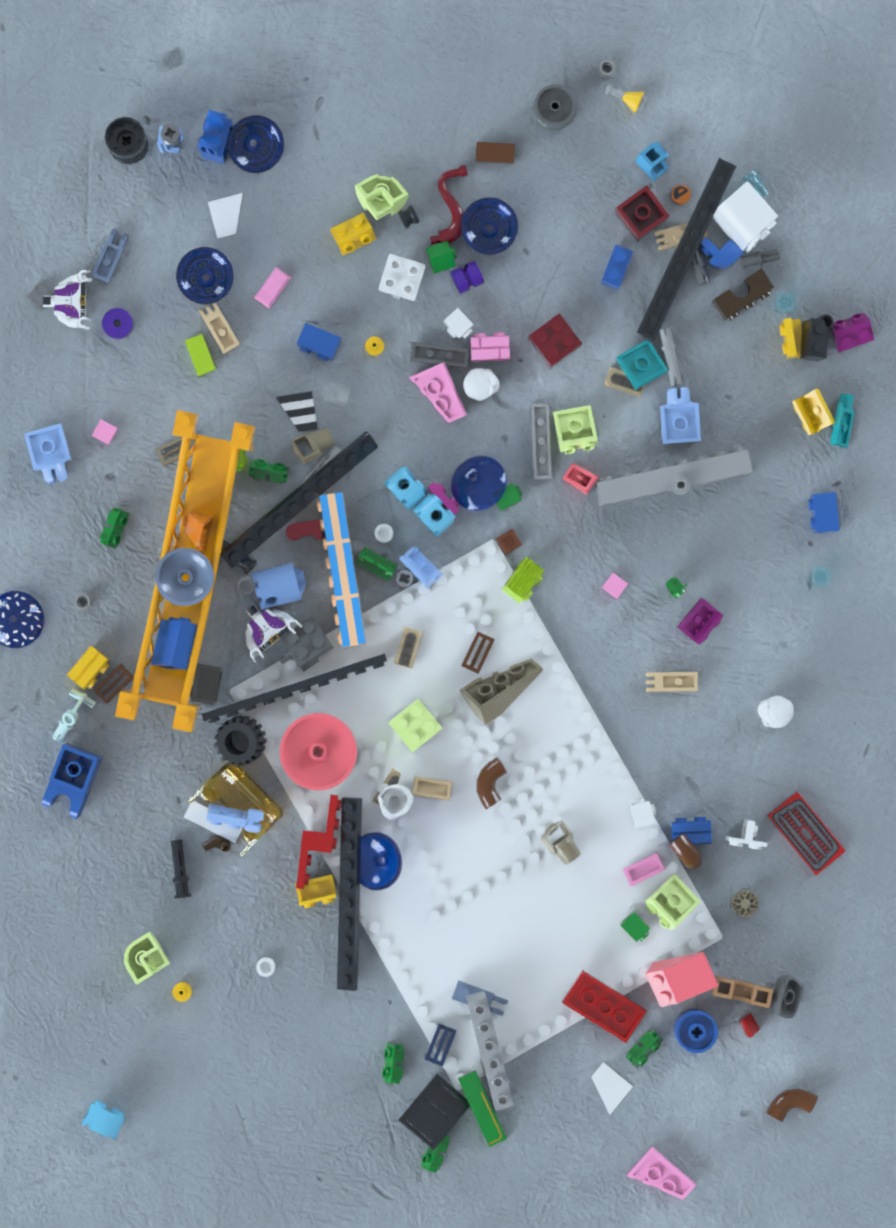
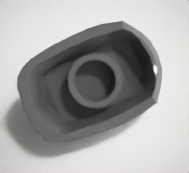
[772,975,803,1019]

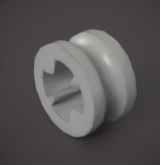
[396,570,413,587]

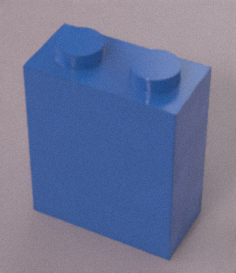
[151,617,198,670]

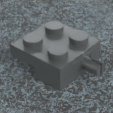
[278,616,334,672]

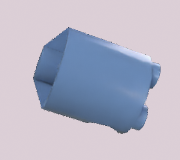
[252,562,307,610]

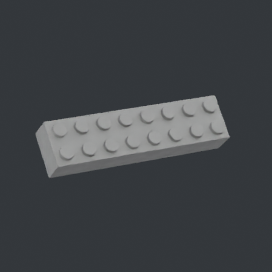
[595,447,753,508]

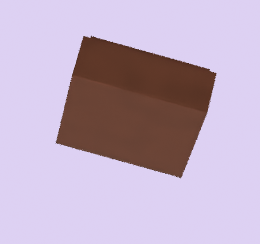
[496,529,522,555]

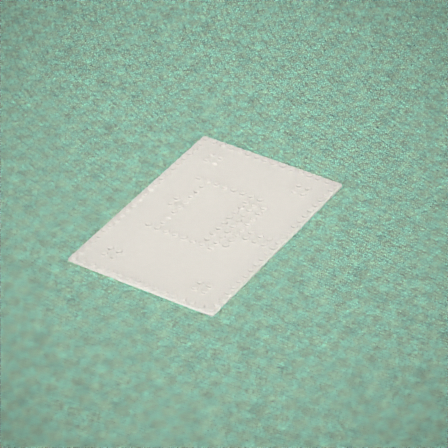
[230,540,722,1090]

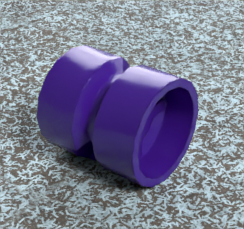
[450,260,485,294]

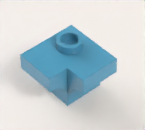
[635,141,669,182]

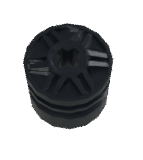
[105,117,149,165]

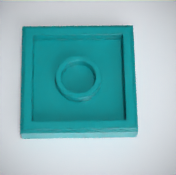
[616,339,669,390]

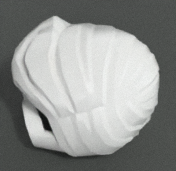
[463,368,500,401]
[758,695,794,728]
[377,784,414,819]

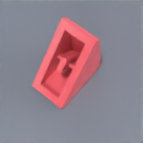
[562,463,599,495]

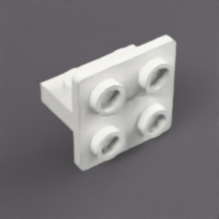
[378,254,425,301]
[725,819,768,850]

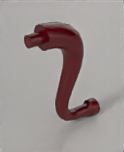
[430,165,468,244]

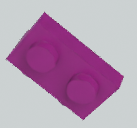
[830,313,875,352]
[677,597,724,645]

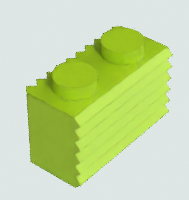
[501,557,545,603]

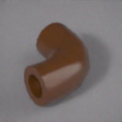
[476,757,507,810]
[669,833,702,870]
[766,1089,818,1122]

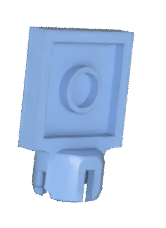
[660,387,701,444]
[24,423,72,484]
[207,804,264,833]

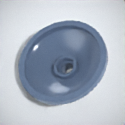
[155,548,214,606]

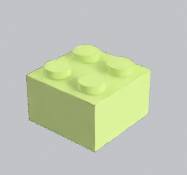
[388,698,443,753]

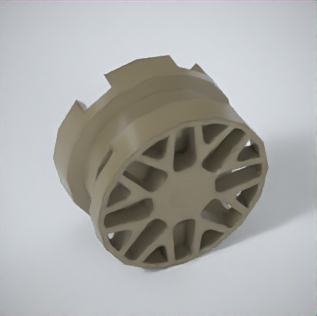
[731,890,759,917]

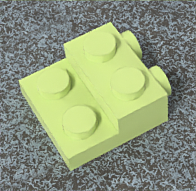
[553,405,598,454]
[644,874,701,930]

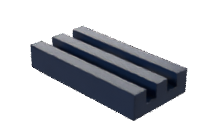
[425,1023,457,1067]

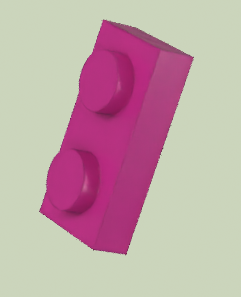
[428,482,460,515]

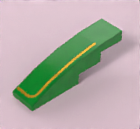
[458,1070,507,1147]

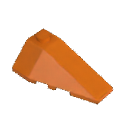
[182,511,213,555]

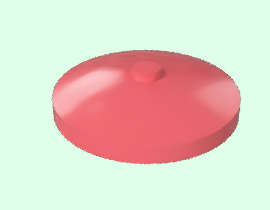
[280,713,357,790]

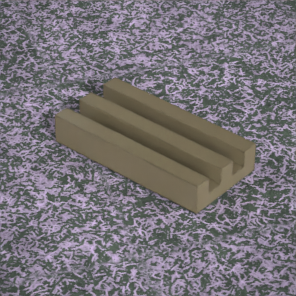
[155,437,195,467]

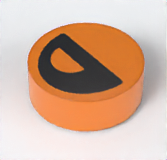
[671,185,691,205]

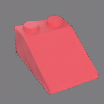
[646,952,718,1007]

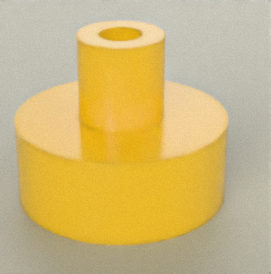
[365,336,384,356]
[172,982,192,1002]

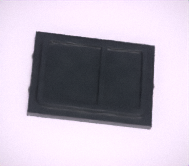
[398,1074,470,1151]

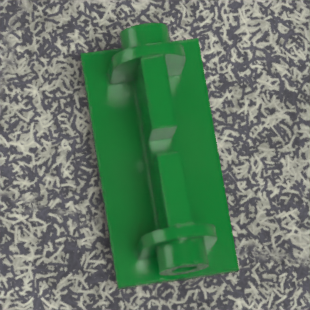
[249,459,290,484]
[99,507,129,549]
[355,547,398,582]
[666,578,688,599]
[626,1029,663,1068]
[382,1043,405,1084]
[421,1135,450,1173]

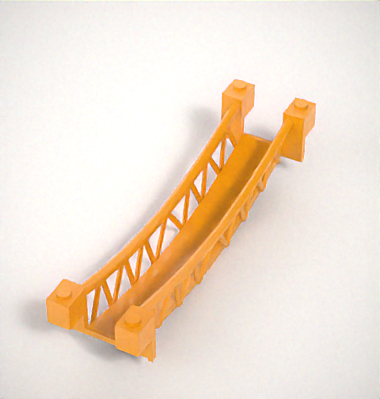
[115,410,256,732]

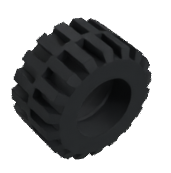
[214,716,267,766]

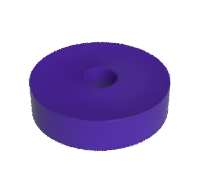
[102,308,133,339]

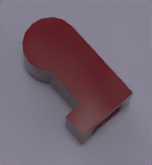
[286,520,323,541]

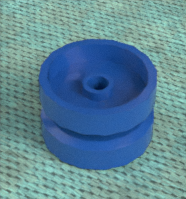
[674,1008,718,1053]

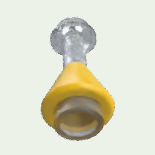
[604,83,648,113]

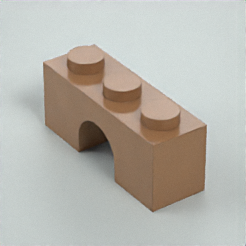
[711,974,774,1008]

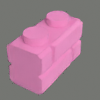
[471,332,510,362]

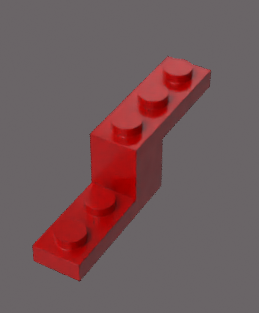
[296,794,342,889]

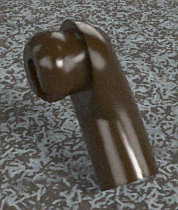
[202,835,231,852]

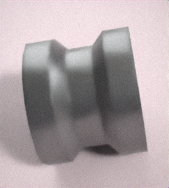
[161,124,181,146]

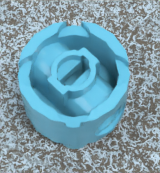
[384,466,427,510]
[412,494,456,537]
[81,1100,126,1140]

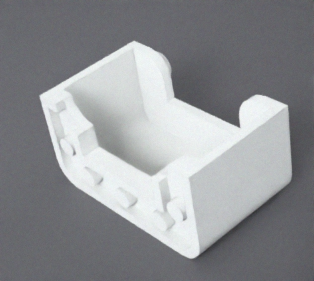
[712,181,778,253]

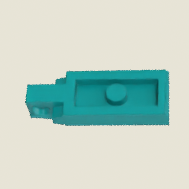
[830,394,855,449]

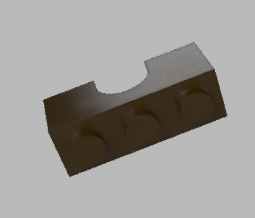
[712,268,774,321]

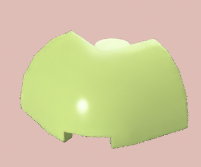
[355,174,409,220]
[124,931,170,985]

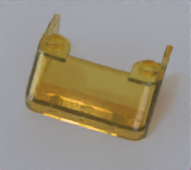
[187,763,283,856]

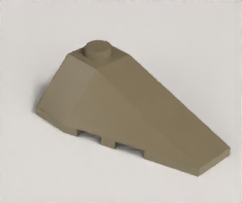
[460,658,543,725]

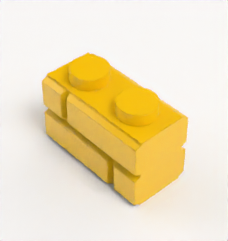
[67,645,110,690]

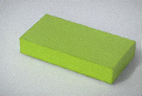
[184,334,216,377]

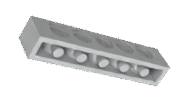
[466,991,514,1111]

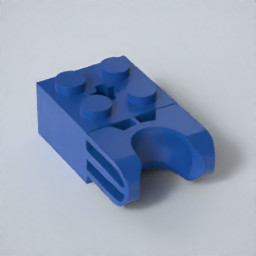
[198,110,235,164]
[42,743,103,819]

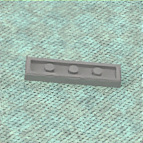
[530,403,552,480]

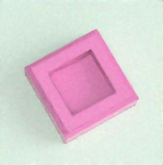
[92,419,118,445]
[602,573,628,599]

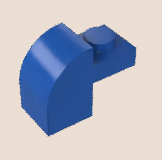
[699,237,744,269]

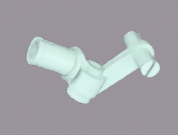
[52,688,96,742]

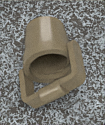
[291,427,335,464]
[541,820,581,865]

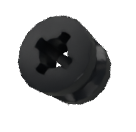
[398,205,420,229]

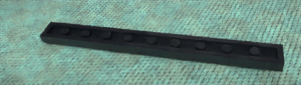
[636,158,737,341]
[220,431,378,569]
[201,654,387,724]
[337,797,362,991]

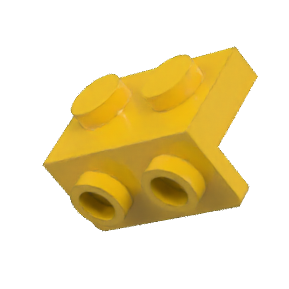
[330,212,376,256]
[779,318,802,359]
[792,388,835,435]
[295,874,338,909]

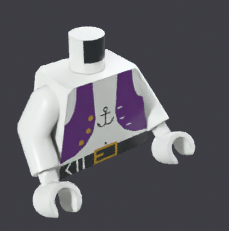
[43,270,92,330]
[245,605,302,663]

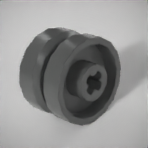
[534,84,576,131]

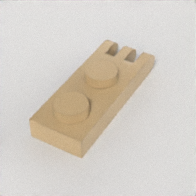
[654,223,709,251]
[198,301,240,355]
[646,672,698,692]

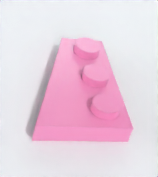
[409,362,467,423]
[627,1146,696,1200]

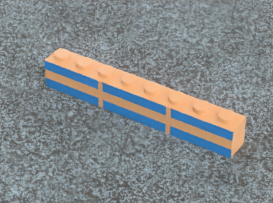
[317,492,367,648]

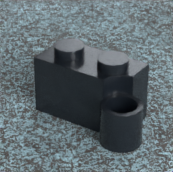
[800,314,833,362]

